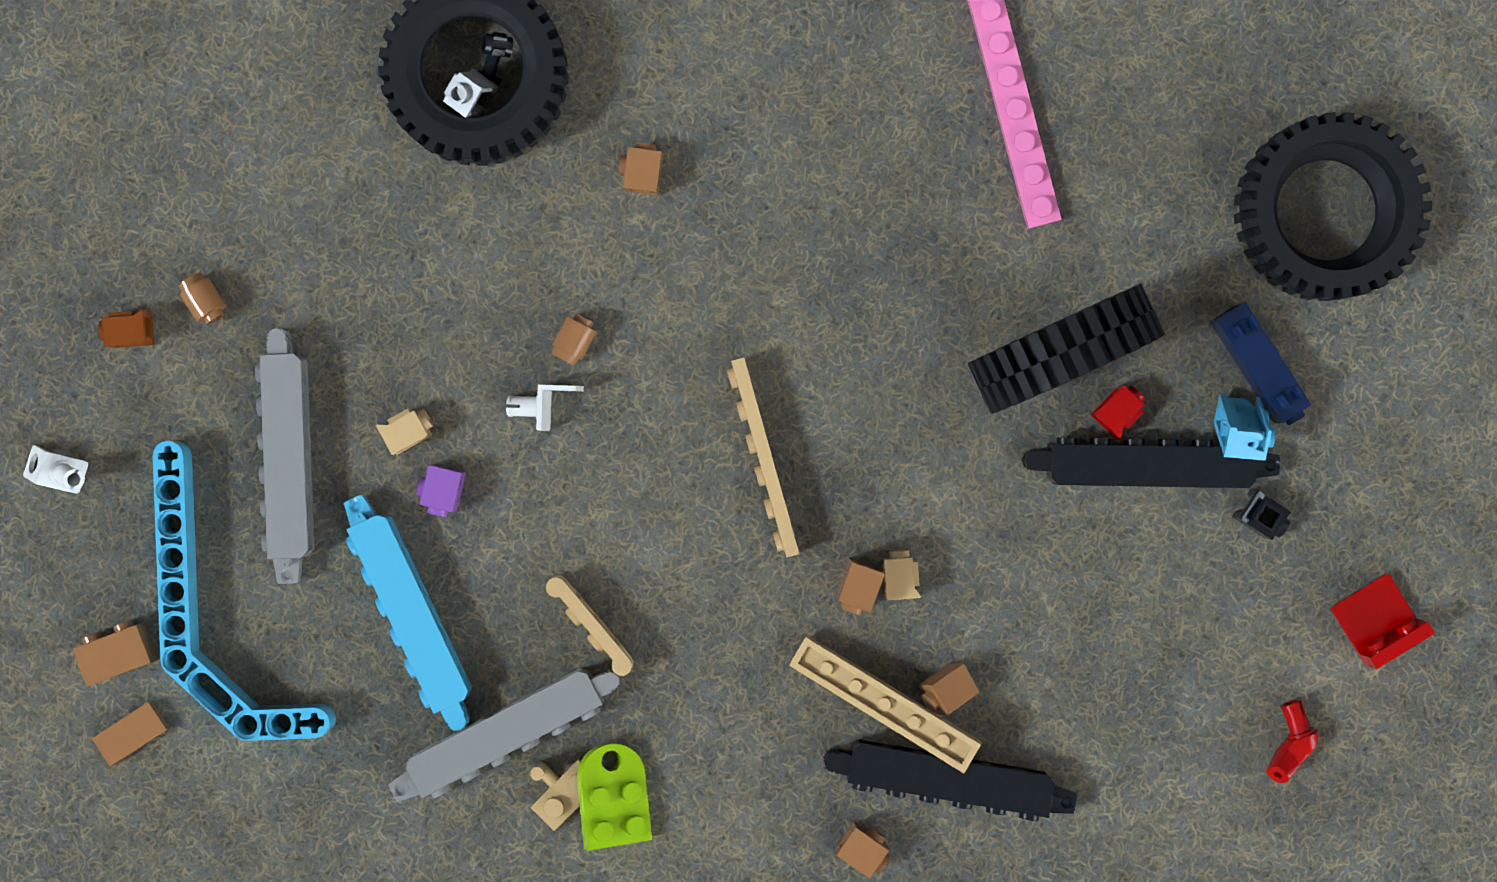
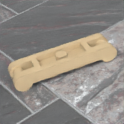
[546,575,634,676]

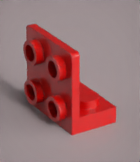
[1330,574,1435,669]

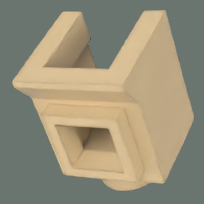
[376,408,433,455]
[882,550,921,600]

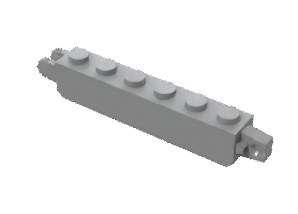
[255,327,315,584]
[388,668,622,802]

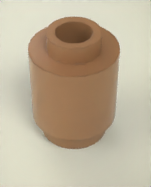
[178,272,227,325]
[551,314,597,366]

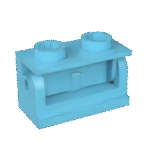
[1214,394,1275,460]

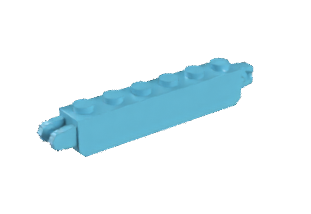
[344,494,472,731]

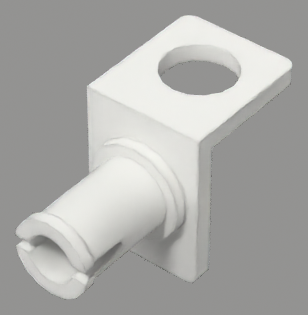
[506,385,584,431]
[23,445,88,494]

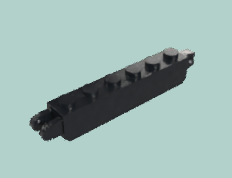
[1021,437,1280,488]
[823,739,1077,821]

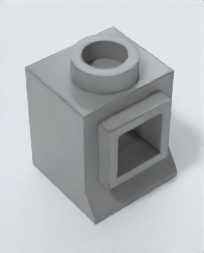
[443,68,499,118]

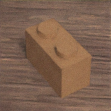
[836,558,885,616]
[73,619,160,687]

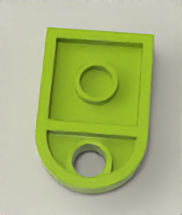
[577,742,652,851]

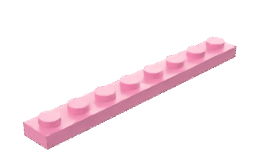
[967,0,1062,229]

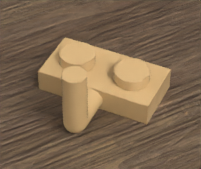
[530,758,581,831]

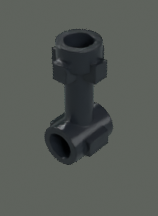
[476,32,513,93]

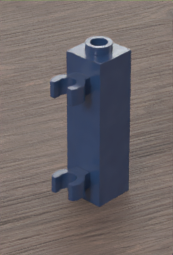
[1210,302,1311,425]

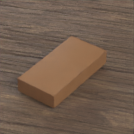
[92,700,170,767]

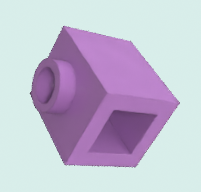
[416,465,466,517]

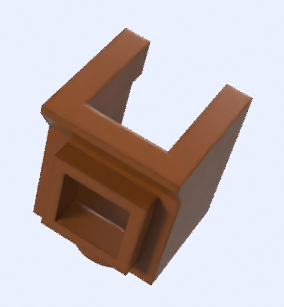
[98,310,154,348]

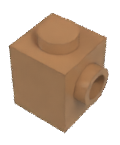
[619,143,663,196]
[918,663,980,715]
[835,822,890,879]

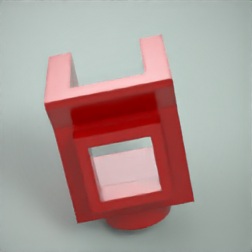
[1090,385,1145,438]

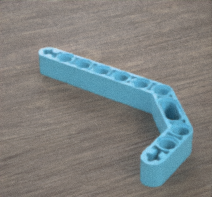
[153,441,336,741]

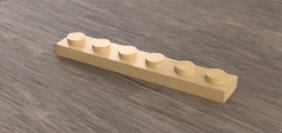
[727,357,799,558]
[789,635,983,773]

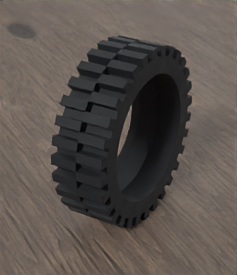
[378,0,569,166]
[1234,112,1432,301]
[967,283,1165,414]

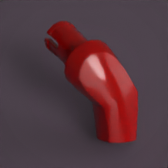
[1265,699,1319,783]

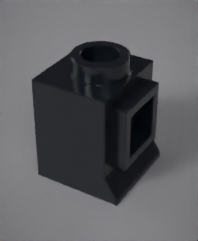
[1232,489,1291,540]

